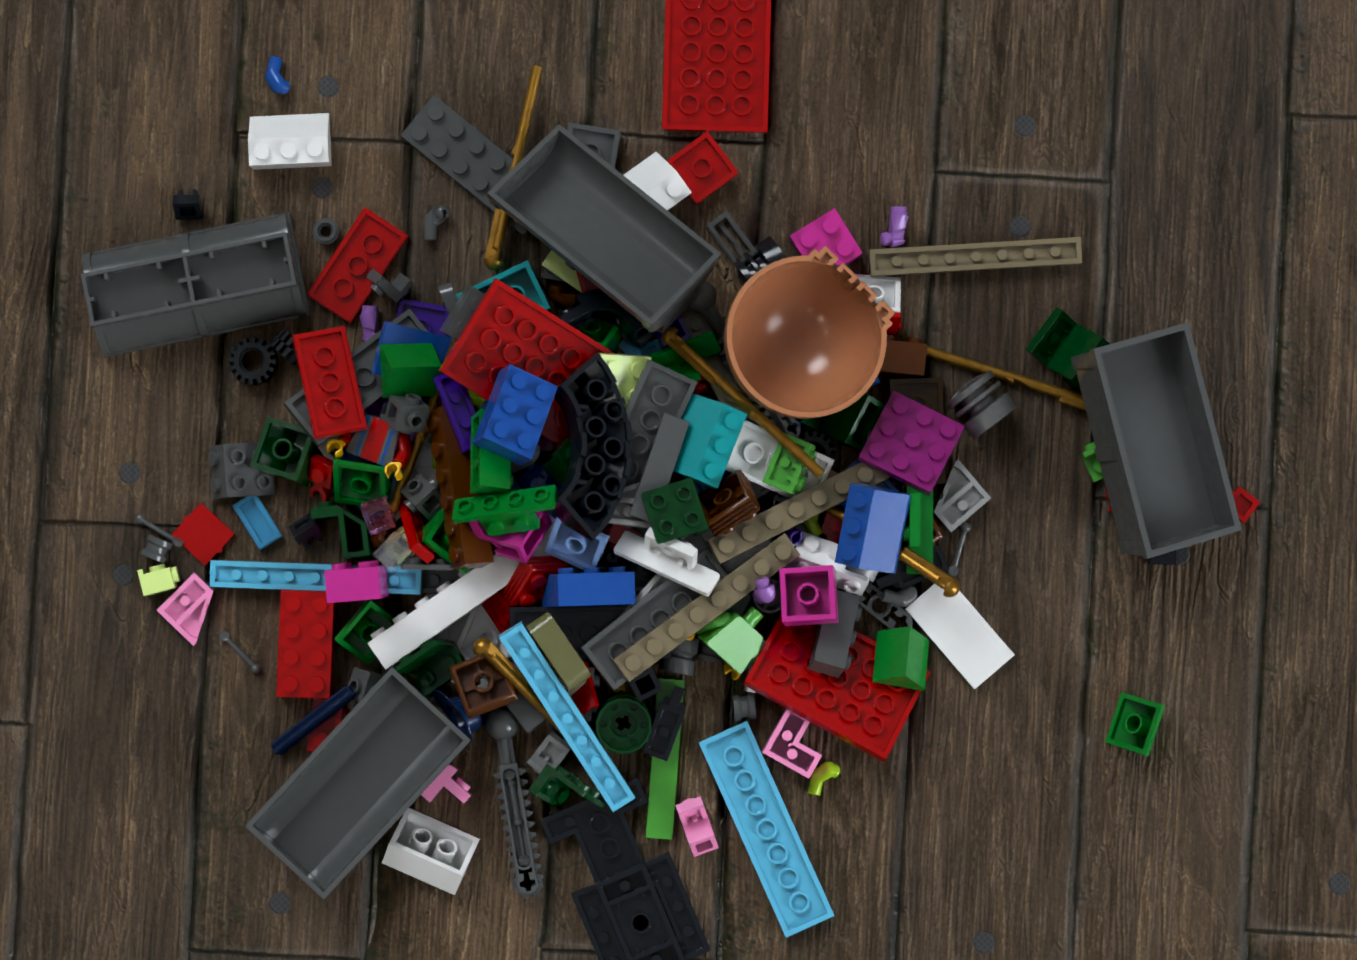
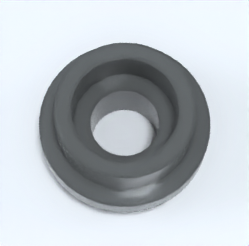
[313,218,339,245]

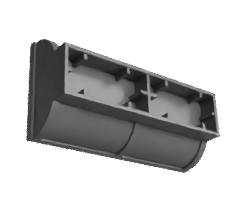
[487,124,721,334]
[81,212,311,358]
[245,667,471,900]

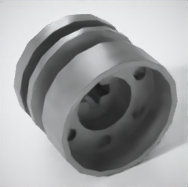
[947,370,1018,439]

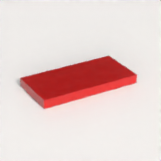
[306,207,409,324]
[292,326,367,440]

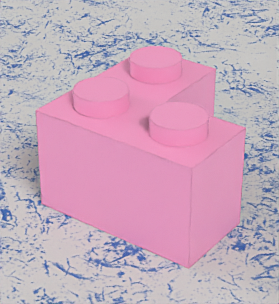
[762,709,822,779]

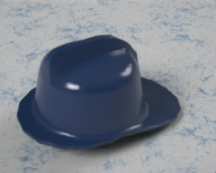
[433,689,487,743]

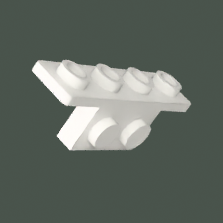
[614,527,720,596]
[783,531,869,596]

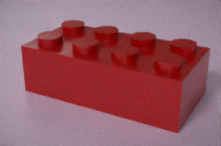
[276,590,337,699]

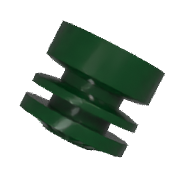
[596,693,652,754]

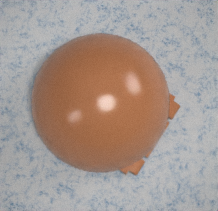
[724,246,895,419]

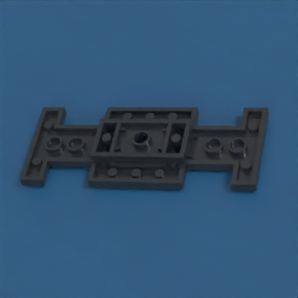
[540,778,711,960]

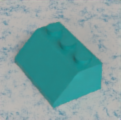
[673,393,747,489]

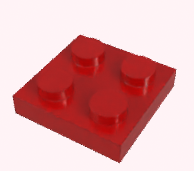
[667,131,739,205]

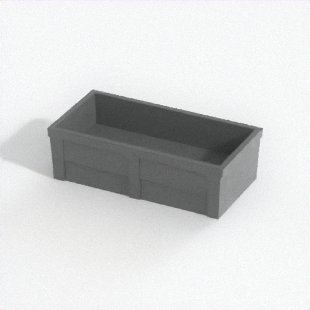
[1071,322,1242,559]

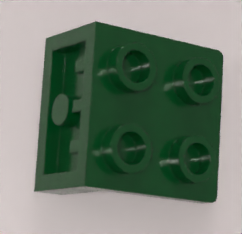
[641,477,709,544]
[394,638,465,697]
[529,764,606,808]

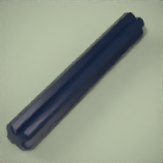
[271,686,356,755]

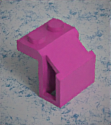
[469,511,552,564]

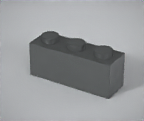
[808,590,862,678]

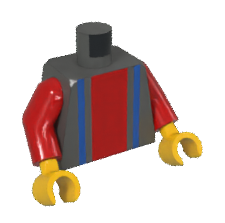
[326,403,412,481]

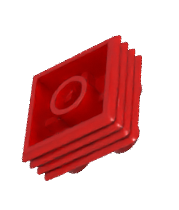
[502,556,572,607]

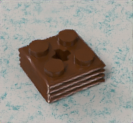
[698,469,760,537]
[449,654,518,718]

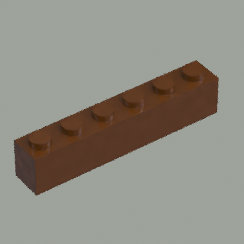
[427,407,494,570]

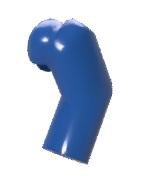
[265,56,290,94]

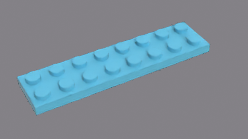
[698,721,835,938]

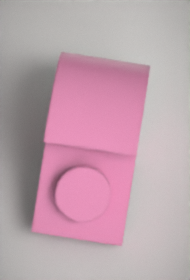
[421,764,472,803]
[675,796,719,857]

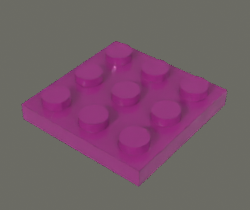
[858,391,965,496]

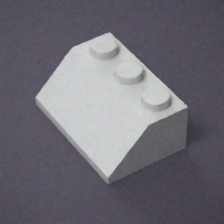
[248,113,332,170]
[624,152,692,210]
[382,808,480,895]

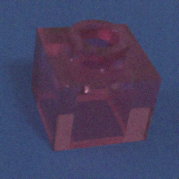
[361,496,396,535]

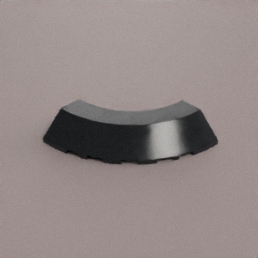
[552,352,632,541]

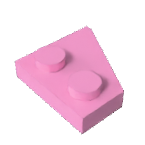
[157,572,213,646]

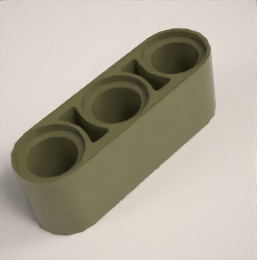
[525,611,591,691]

